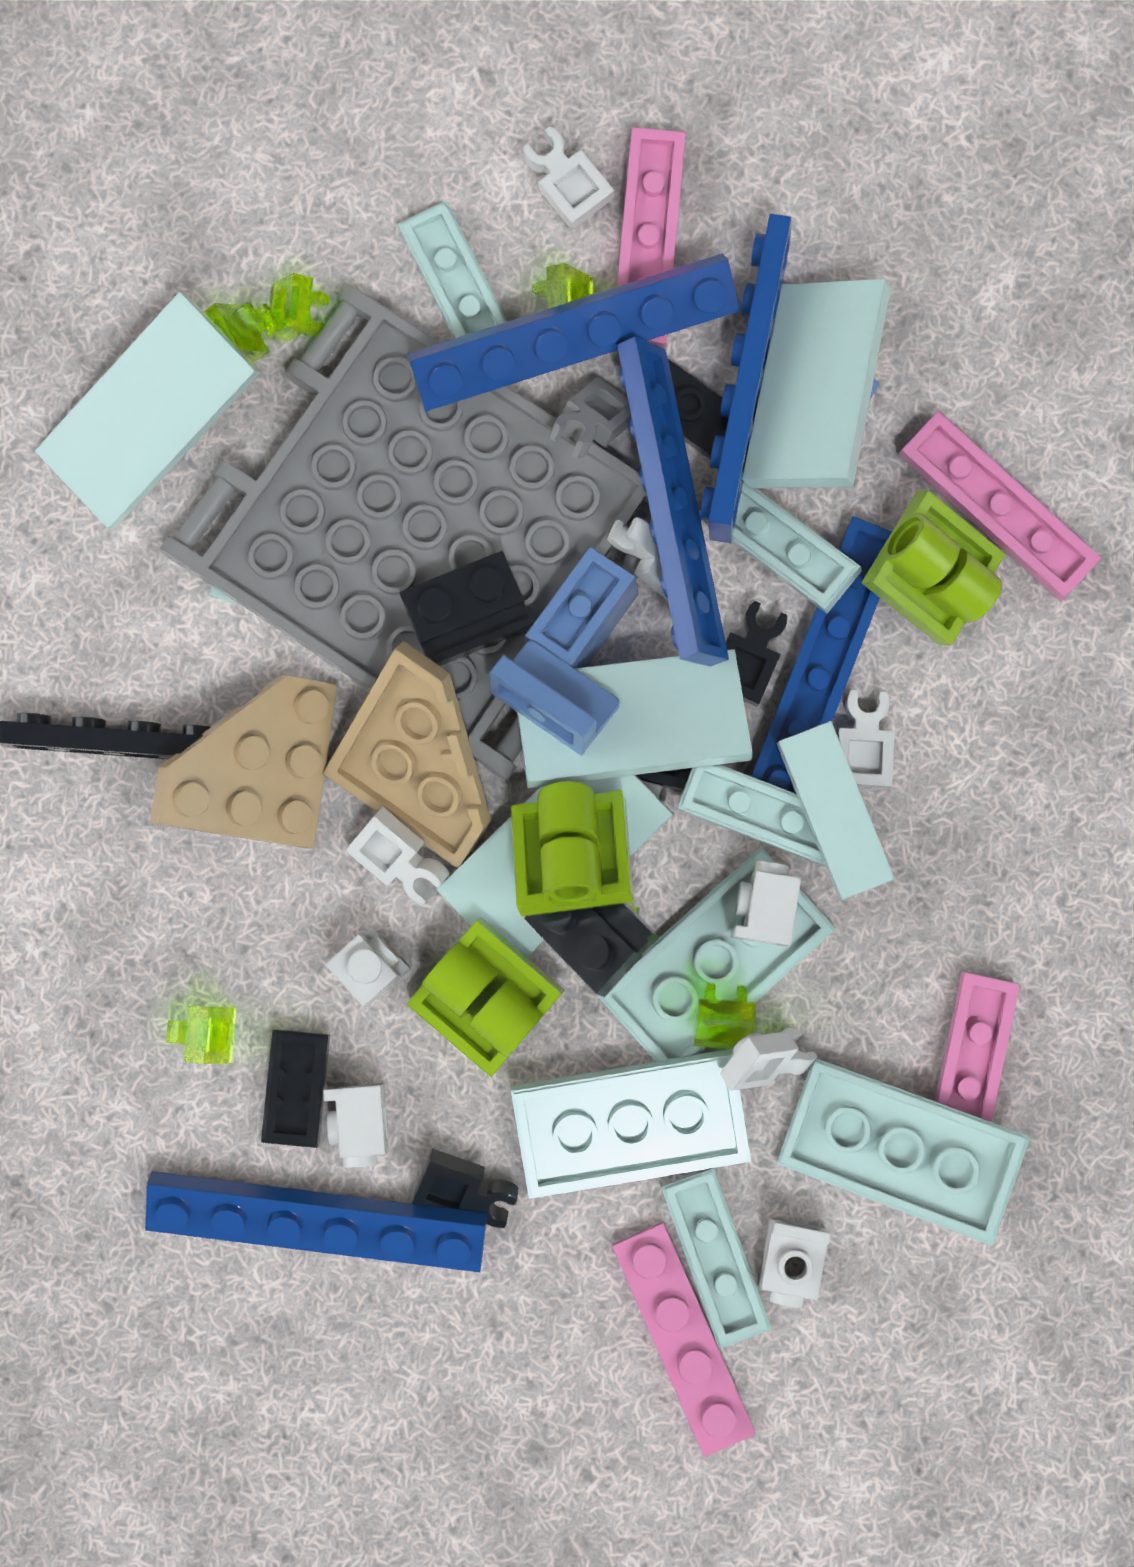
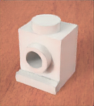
[730,861,801,947]
[325,928,410,1007]
[323,1083,389,1168]
[758,1217,831,1308]

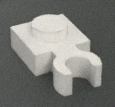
[523,126,614,230]
[837,690,895,788]
[345,806,449,905]

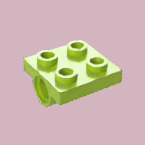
[861,490,1006,646]
[511,781,634,916]
[407,917,565,1077]

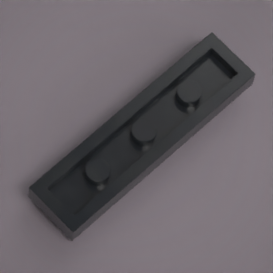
[0,713,211,760]

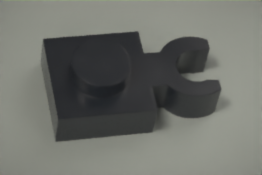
[726,601,787,707]
[412,1148,519,1228]

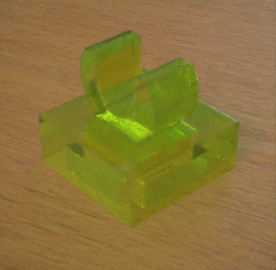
[532,263,593,314]
[266,273,330,341]
[204,302,277,363]
[694,983,756,1049]
[166,1005,236,1064]

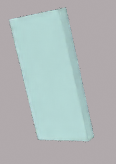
[742,279,891,488]
[35,291,261,529]
[517,649,753,788]
[436,775,674,957]
[596,847,836,1061]
[510,1049,751,1199]
[776,1058,1031,1246]

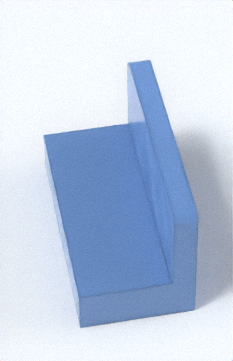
[525,547,639,669]
[489,640,620,756]

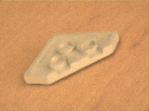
[323,641,491,868]
[150,675,338,849]

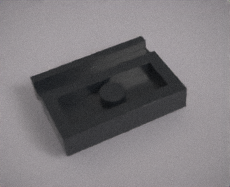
[399,550,534,666]
[524,903,660,998]

